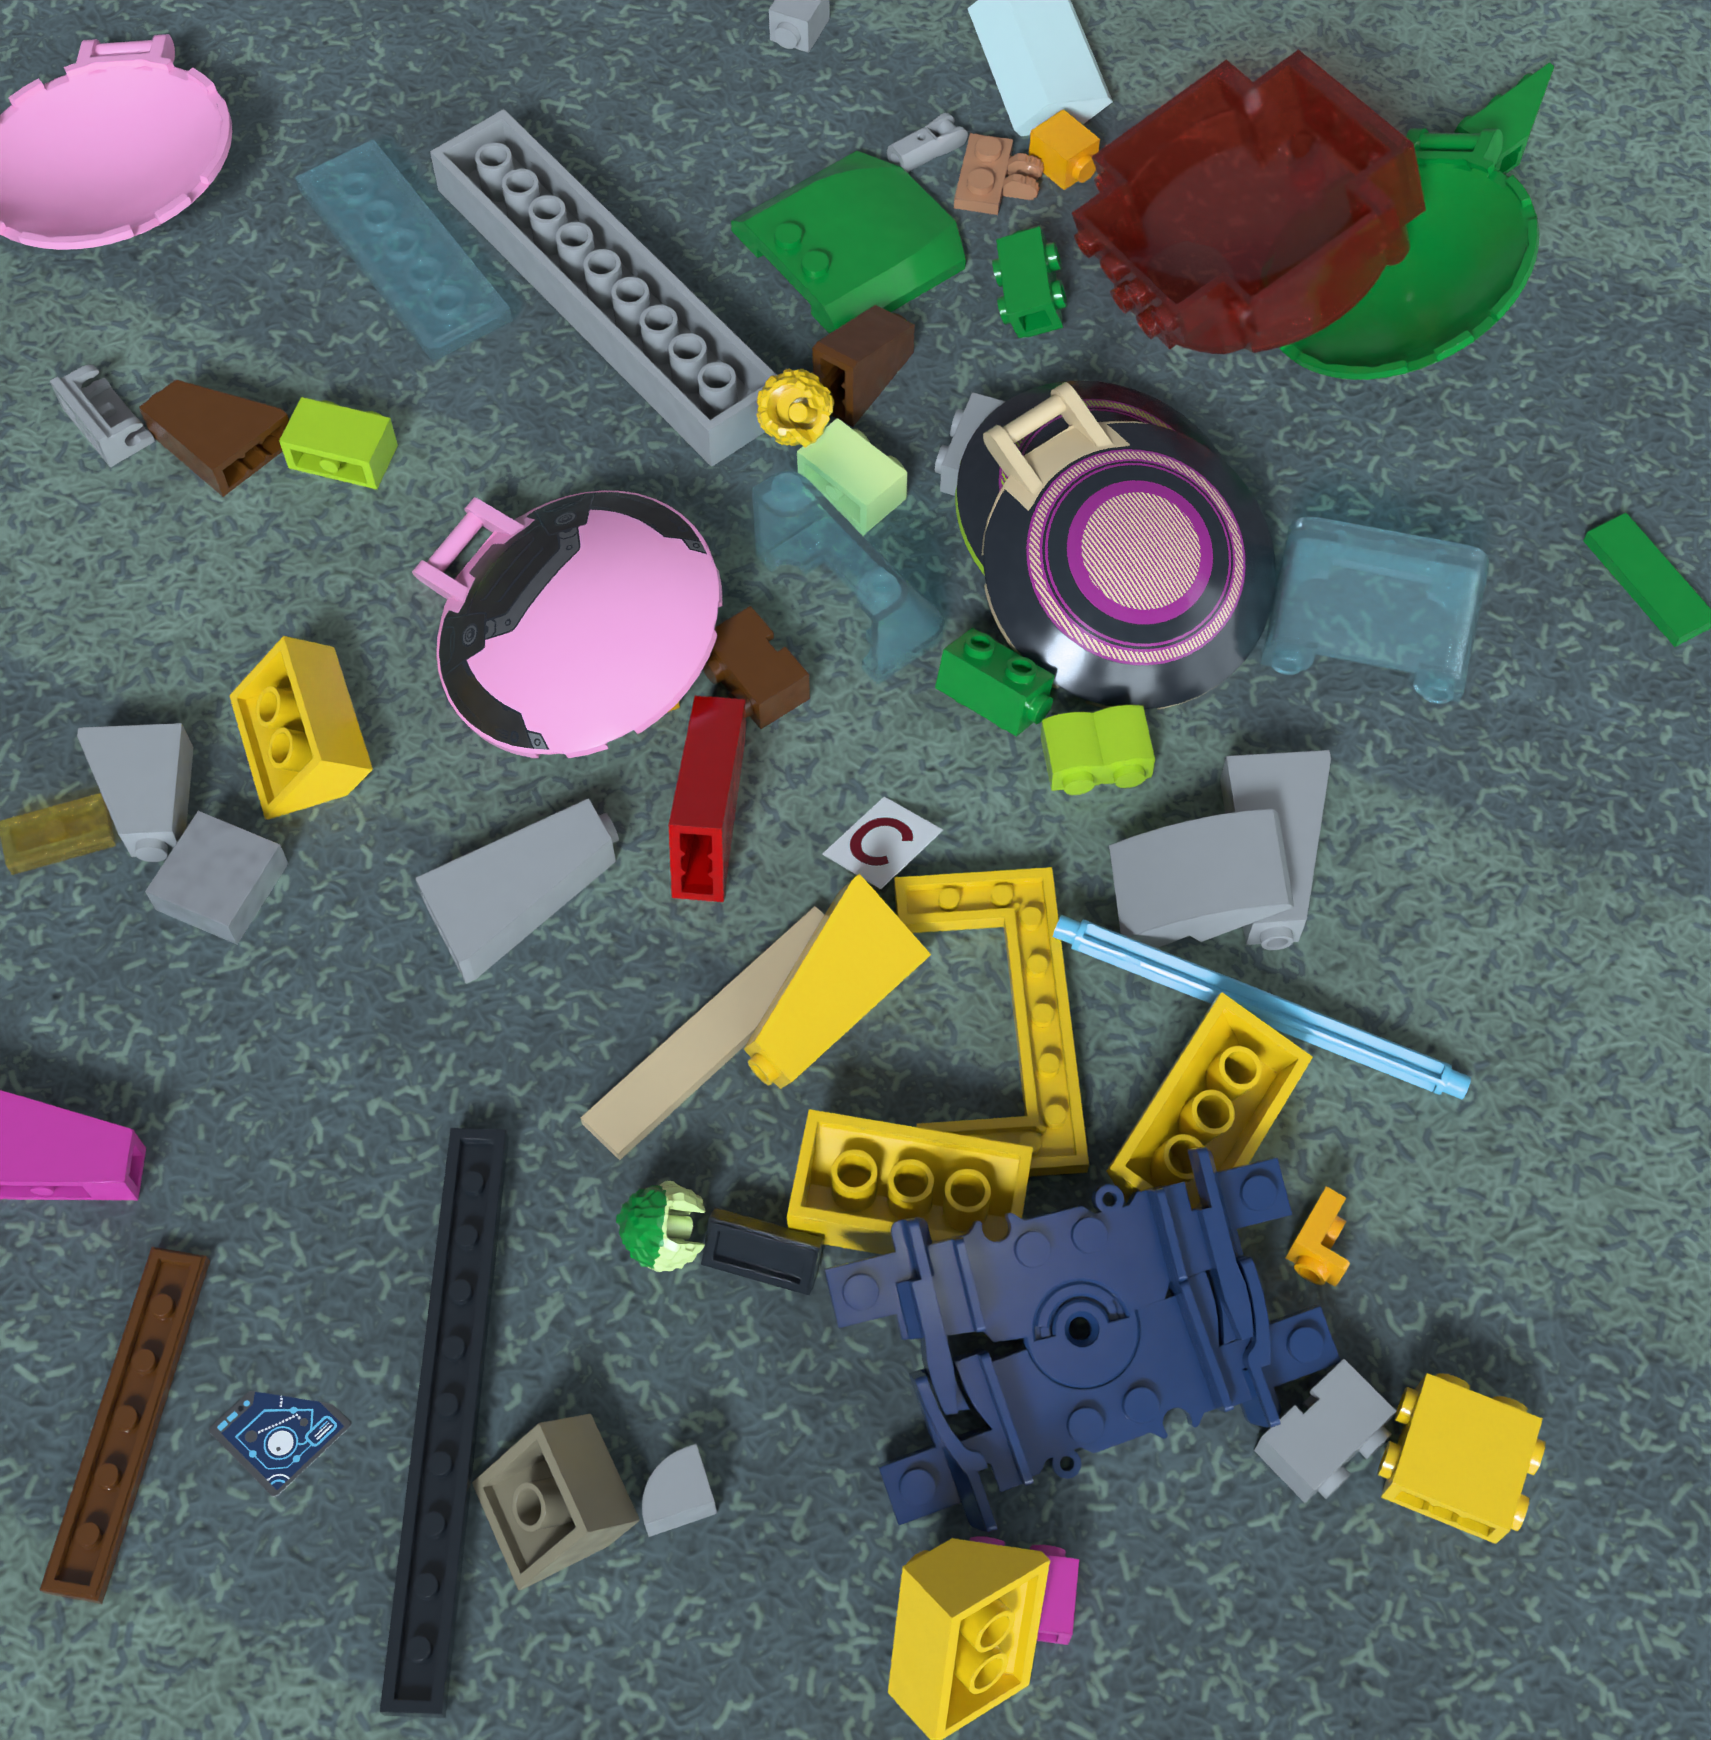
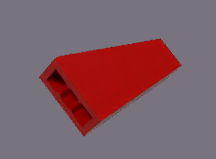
[668,695,746,902]

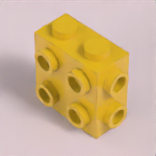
[1377,1373,1546,1544]

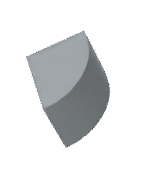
[642,1444,717,1537]

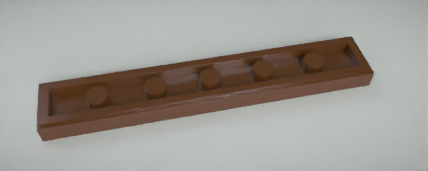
[40,1247,210,1604]

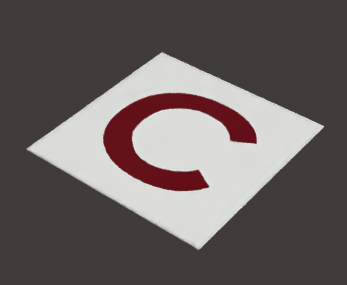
[823,797,943,889]

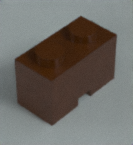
[703,606,810,729]

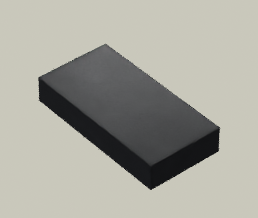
[701,1207,824,1296]

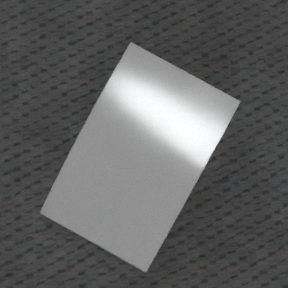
[1109,809,1294,948]

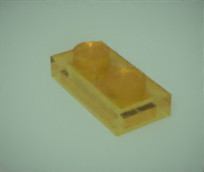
[0,793,116,875]

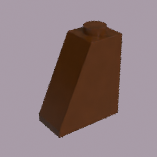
[812,305,915,427]
[139,379,289,497]

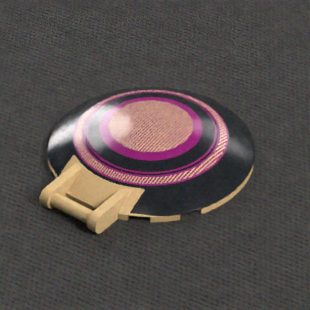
[982,382,1276,709]

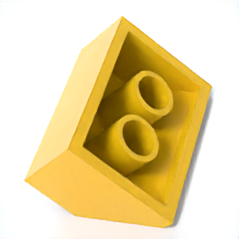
[229,636,373,820]
[888,1538,1050,1740]

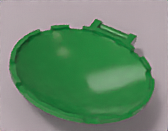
[1259,128,1539,380]

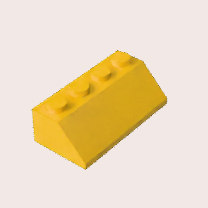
[1106,992,1313,1209]
[787,1109,1033,1254]

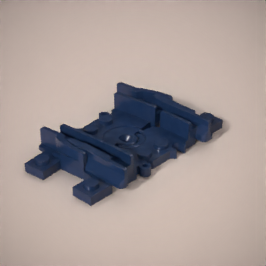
[824,1147,1341,1533]

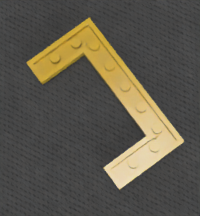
[894,867,1089,1176]

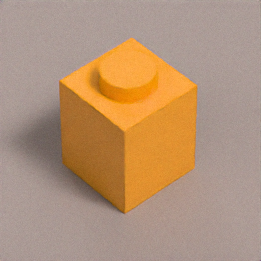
[1029,109,1100,190]

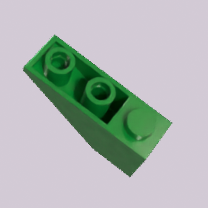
[1454,62,1554,174]

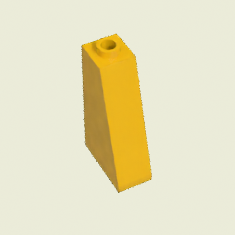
[744,874,931,1089]

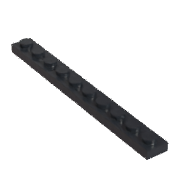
[380,1128,509,1718]

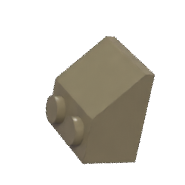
[472,1414,640,1591]

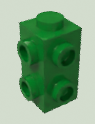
[992,226,1068,338]
[935,627,1055,737]

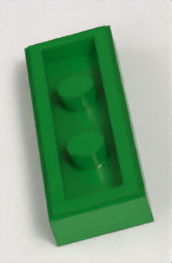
[1583,513,1711,647]

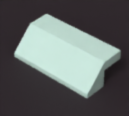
[967,0,1113,136]

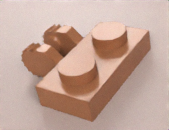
[954,133,1044,215]

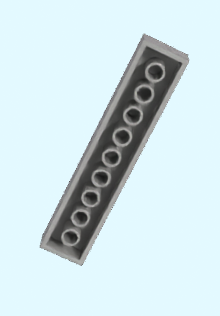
[430,109,777,467]

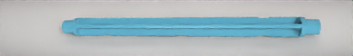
[1053,915,1471,1100]

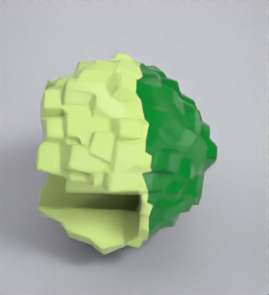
[616,1181,706,1272]

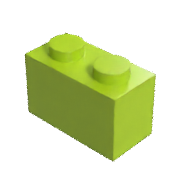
[279,397,398,489]

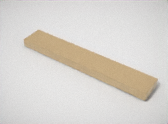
[581,906,825,1160]

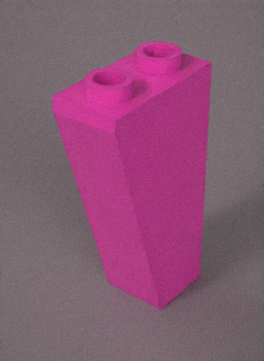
[0,1090,146,1200]

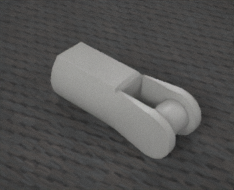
[887,113,968,173]

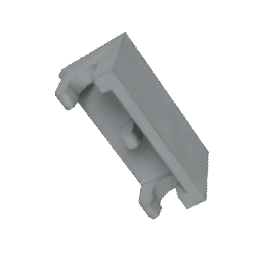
[50,365,155,467]

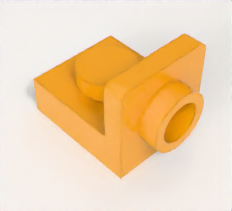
[1285,1186,1350,1287]

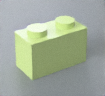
[797,418,907,532]

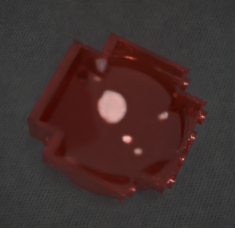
[1071,49,1426,354]

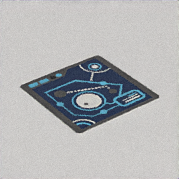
[209,1391,351,1497]

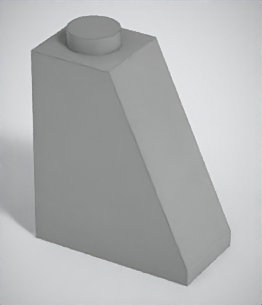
[77,723,194,862]

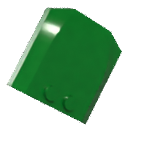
[731,151,966,334]

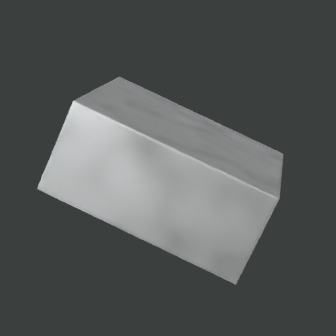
[145,811,289,945]

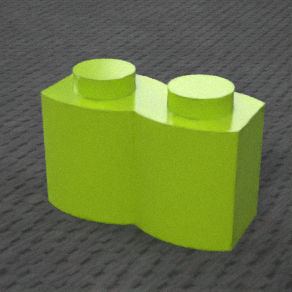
[1041,705,1155,795]

